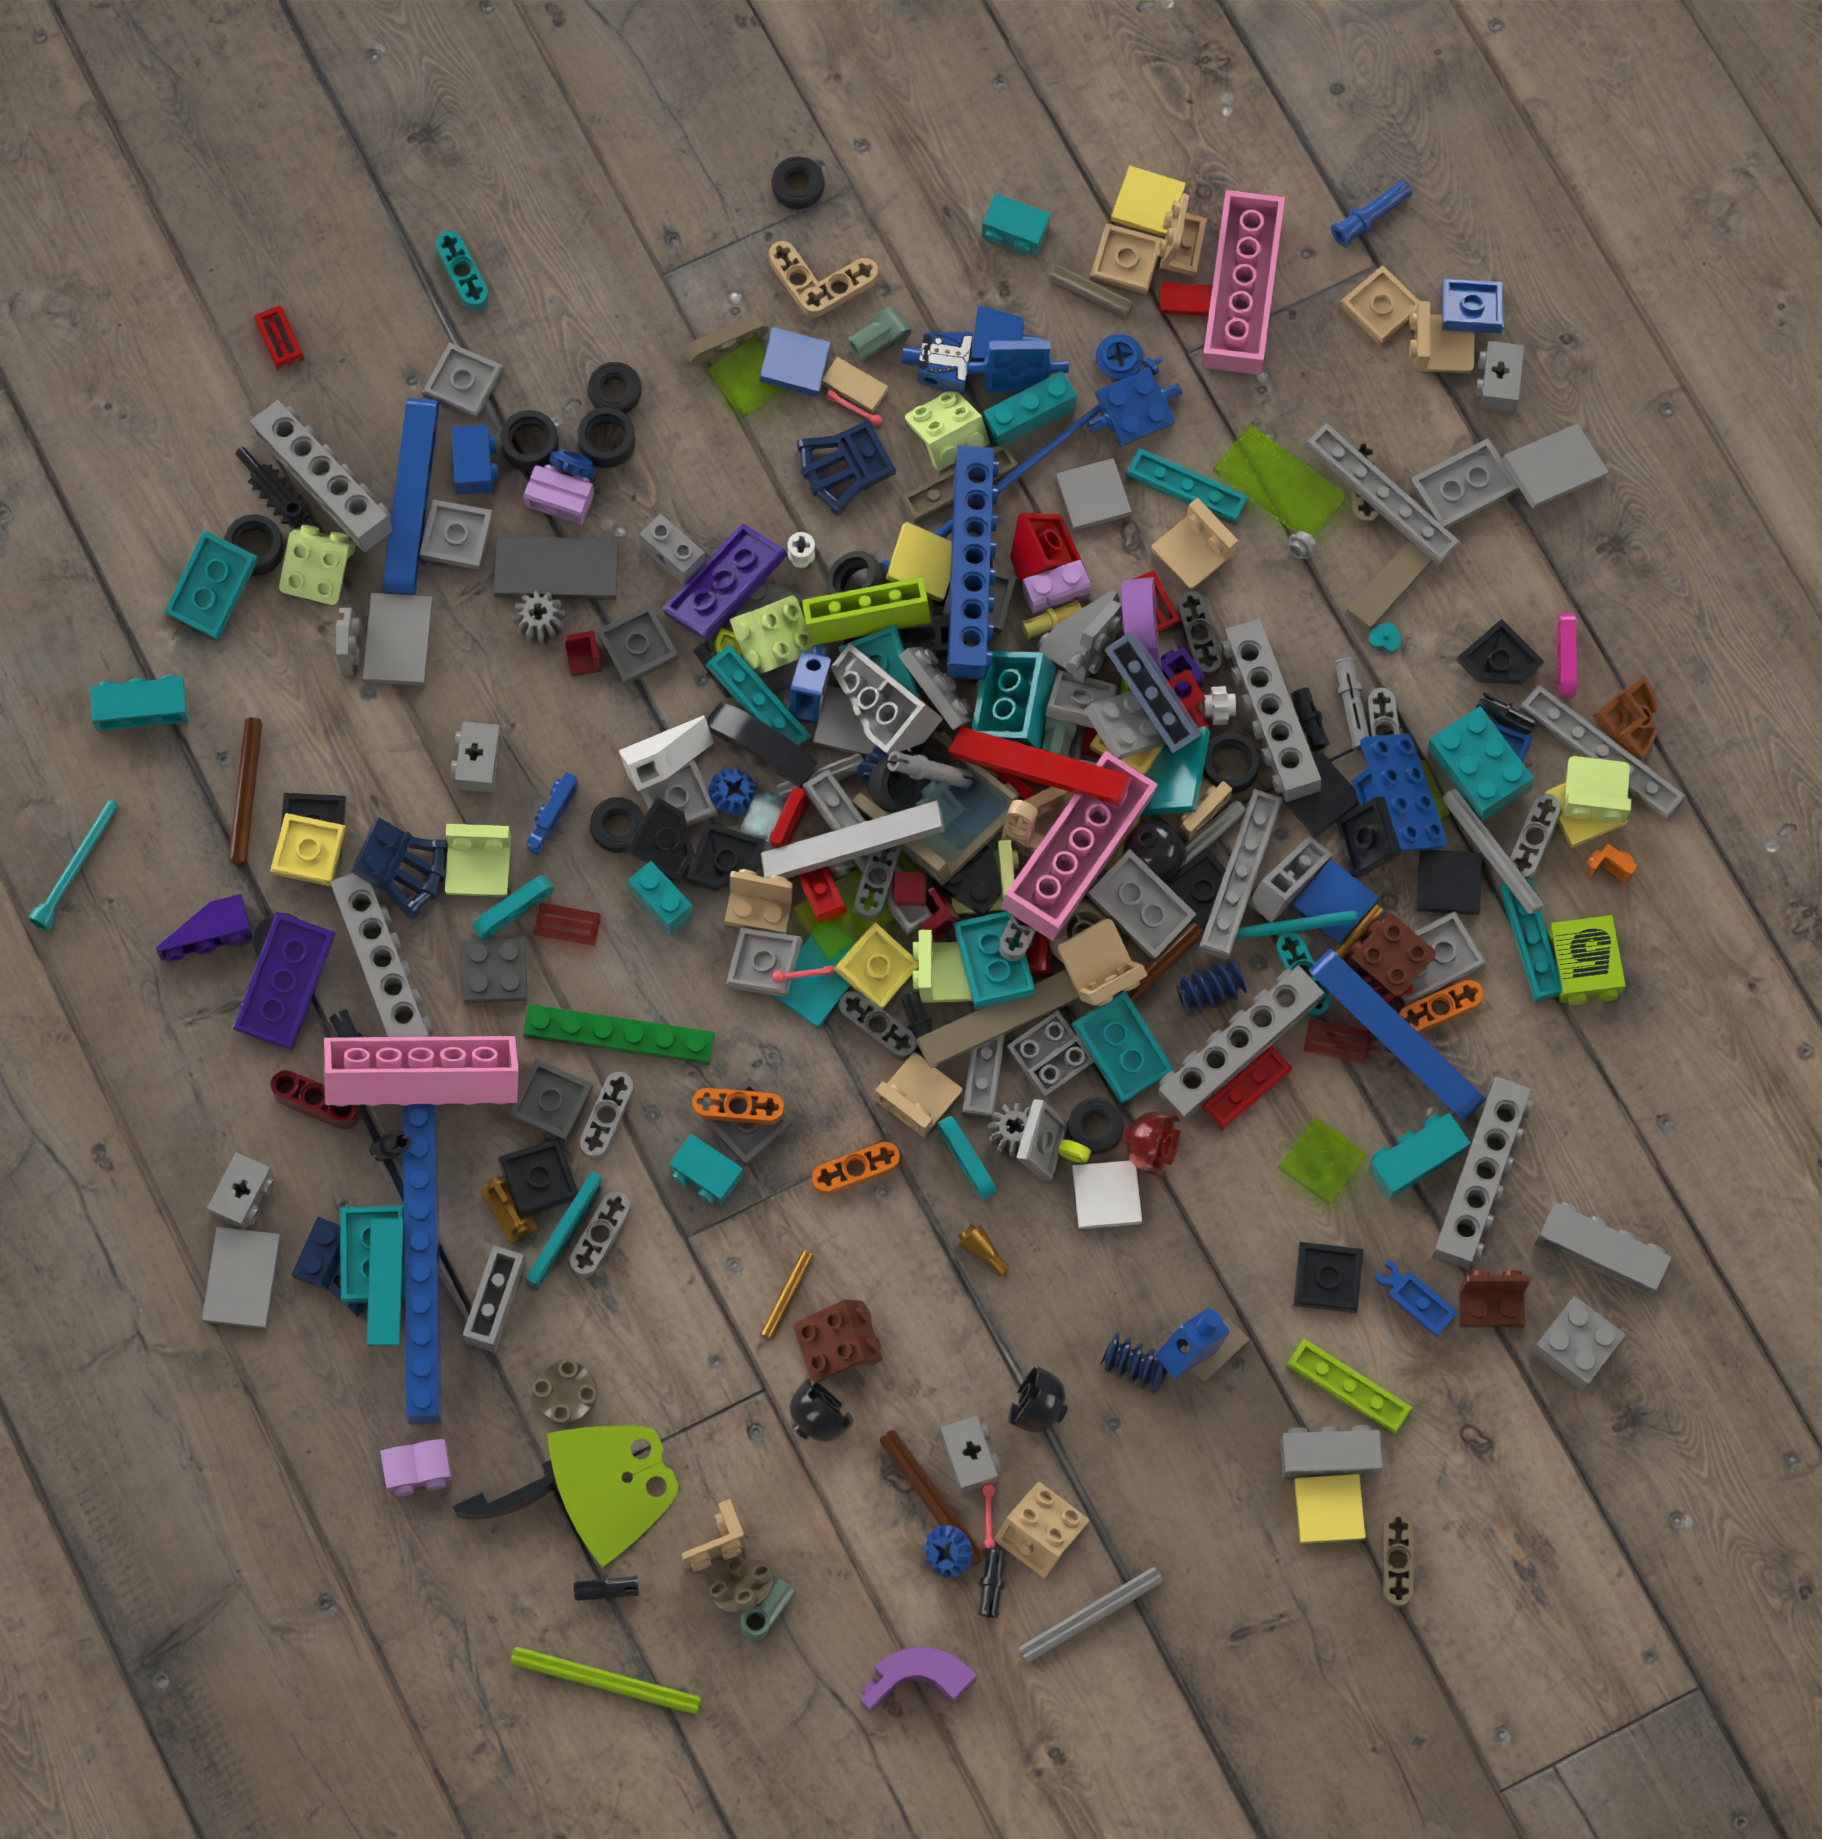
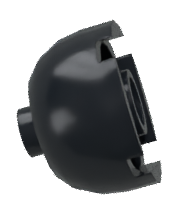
[1123,821,1187,883]
[1008,1366,1068,1432]
[790,1378,854,1442]

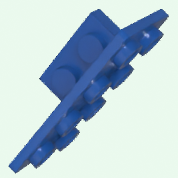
[1351,733,1448,852]

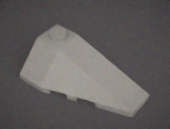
[831,643,943,755]

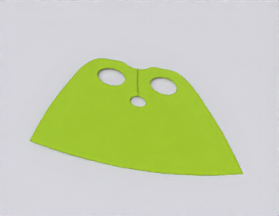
[547,1425,679,1567]

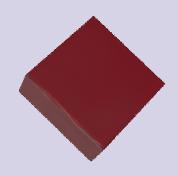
[893,872,926,906]

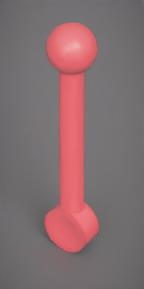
[826,390,882,427]
[772,966,835,983]
[982,1484,996,1550]

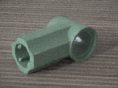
[848,306,912,362]
[1042,717,1078,757]
[740,1576,795,1642]

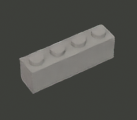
[1535,1202,1672,1298]

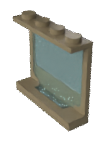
[852,730,1019,885]

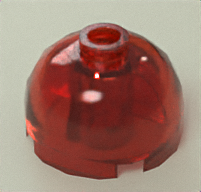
[1123,1111,1180,1177]

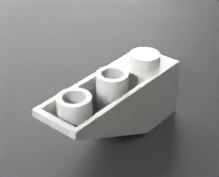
[619,715,714,791]

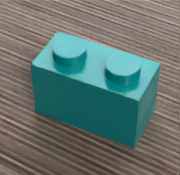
[981,193,1051,257]
[627,861,693,936]
[669,1134,744,1207]

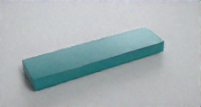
[1126,448,1249,526]
[705,644,811,747]
[1499,877,1562,1003]
[525,1171,603,1291]
[367,1218,404,1347]

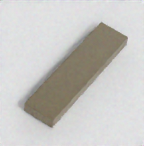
[900,442,1019,525]
[1346,540,1433,631]

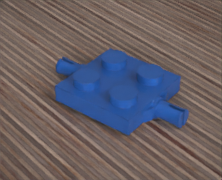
[966,340,1069,392]
[1087,368,1182,447]

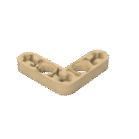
[769,241,878,318]
[1001,800,1045,858]

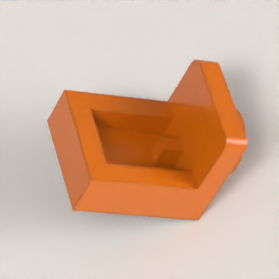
[1586,844,1638,884]

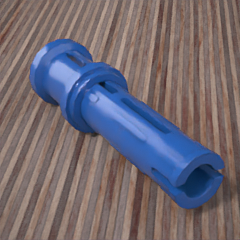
[1331,179,1412,247]

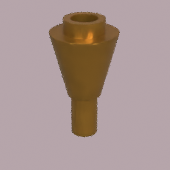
[958,1223,1010,1276]

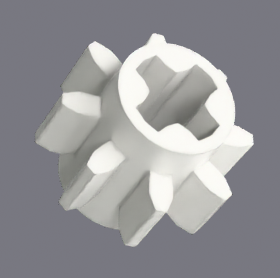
[1203,686,1236,725]

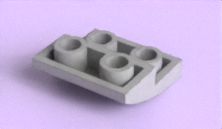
[1005,1010,1094,1097]

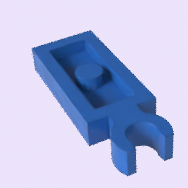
[526,772,579,855]
[1374,1260,1458,1338]

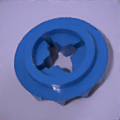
[1096,334,1144,380]
[549,449,597,478]
[708,767,758,815]
[923,1525,972,1578]

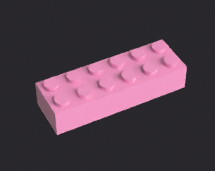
[1202,190,1285,375]
[1001,751,1158,941]
[324,1036,518,1106]

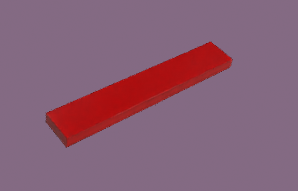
[948,726,1132,806]

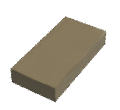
[1190,1317,1250,1385]

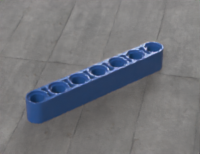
[383,398,439,595]
[1308,948,1487,1122]

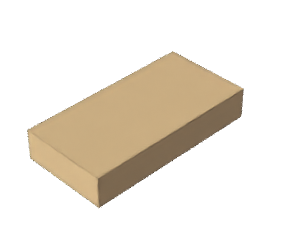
[821,357,888,413]

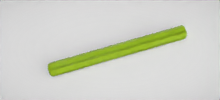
[511,1647,701,1715]

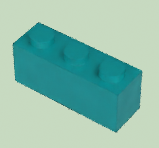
[983,371,1077,447]
[90,675,189,731]
[1368,1113,1471,1201]

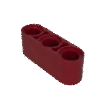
[270,1070,360,1129]

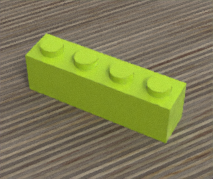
[802,577,932,646]

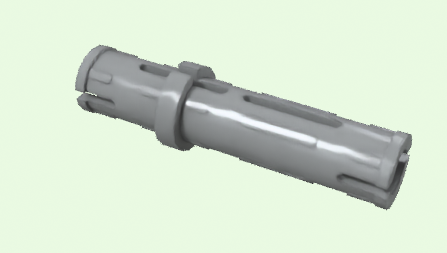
[1334,657,1369,751]
[887,751,973,789]

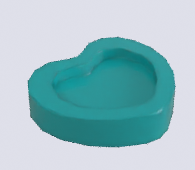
[1368,622,1401,653]

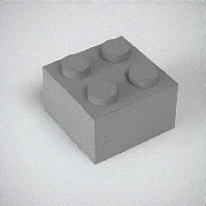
[1531,1296,1626,1392]

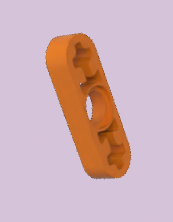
[1400,980,1483,1034]
[692,1088,784,1125]
[812,1142,900,1195]

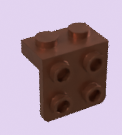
[1347,912,1436,997]
[794,1300,883,1382]

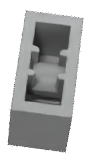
[1475,341,1524,412]
[639,513,705,585]
[450,721,501,793]
[207,1152,275,1230]
[939,1415,1001,1494]

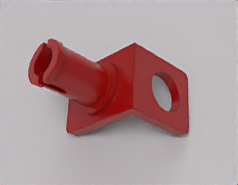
[1167,670,1211,731]

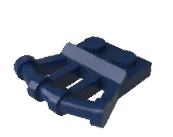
[797,420,896,516]
[351,817,448,919]
[292,1217,366,1317]

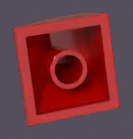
[1010,513,1084,584]

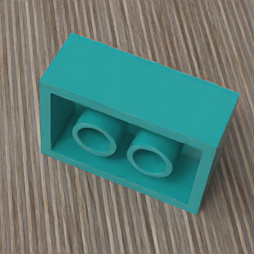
[971,651,1056,749]
[1428,706,1534,822]

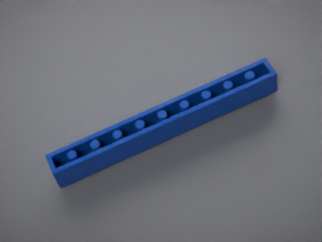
[403,1104,442,1424]

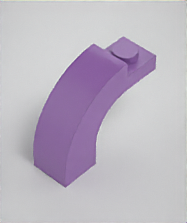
[1122,577,1162,672]
[860,1647,977,1713]

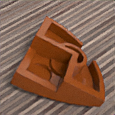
[1593,675,1658,760]

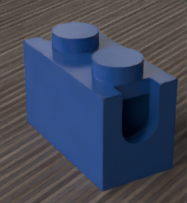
[452,425,498,495]

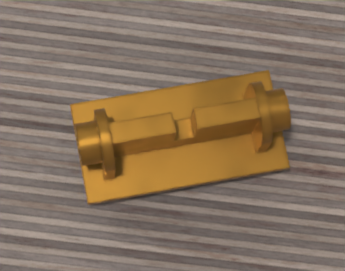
[480,1176,538,1244]

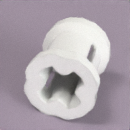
[788,532,815,569]

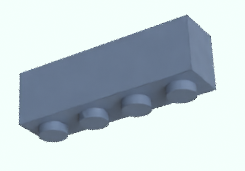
[1105,630,1201,753]

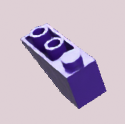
[156,894,253,962]

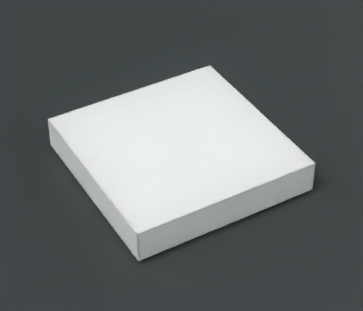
[1072,1160,1142,1230]

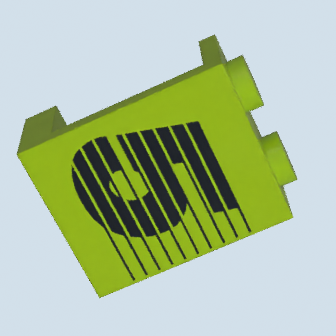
[1547,915,1626,1005]

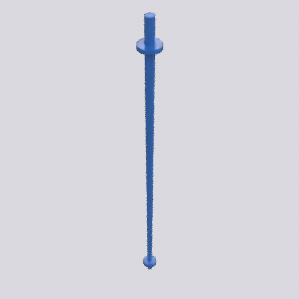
[880,357,1163,583]

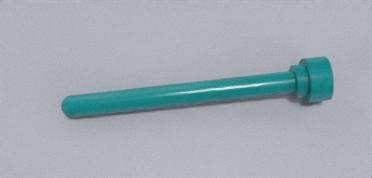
[27,800,118,931]
[1235,910,1359,941]

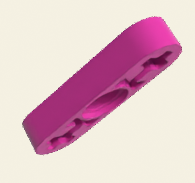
[1557,612,1577,697]

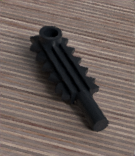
[235,447,311,529]

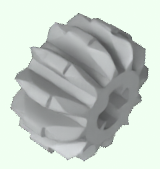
[513,590,565,644]
[988,1103,1031,1157]

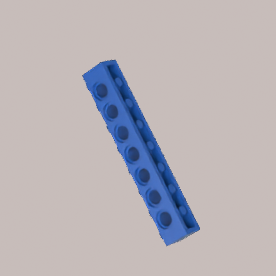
[947,445,999,680]

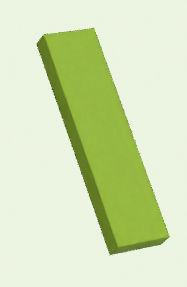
[1286,1338,1413,1436]

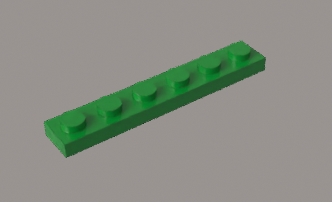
[523,1004,714,1065]

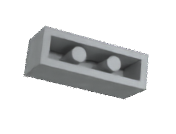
[462,1245,526,1353]
[1280,1425,1382,1478]

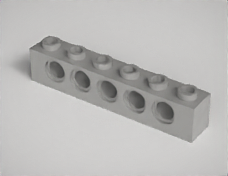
[249,400,393,553]
[1221,618,1321,802]
[330,873,434,1037]
[1158,965,1324,1123]
[1432,1076,1533,1269]

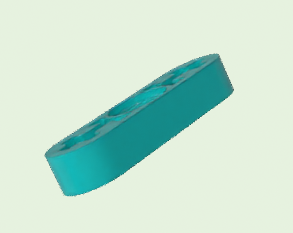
[436,231,489,311]
[472,875,555,939]
[1275,932,1331,1018]
[936,1115,997,1201]

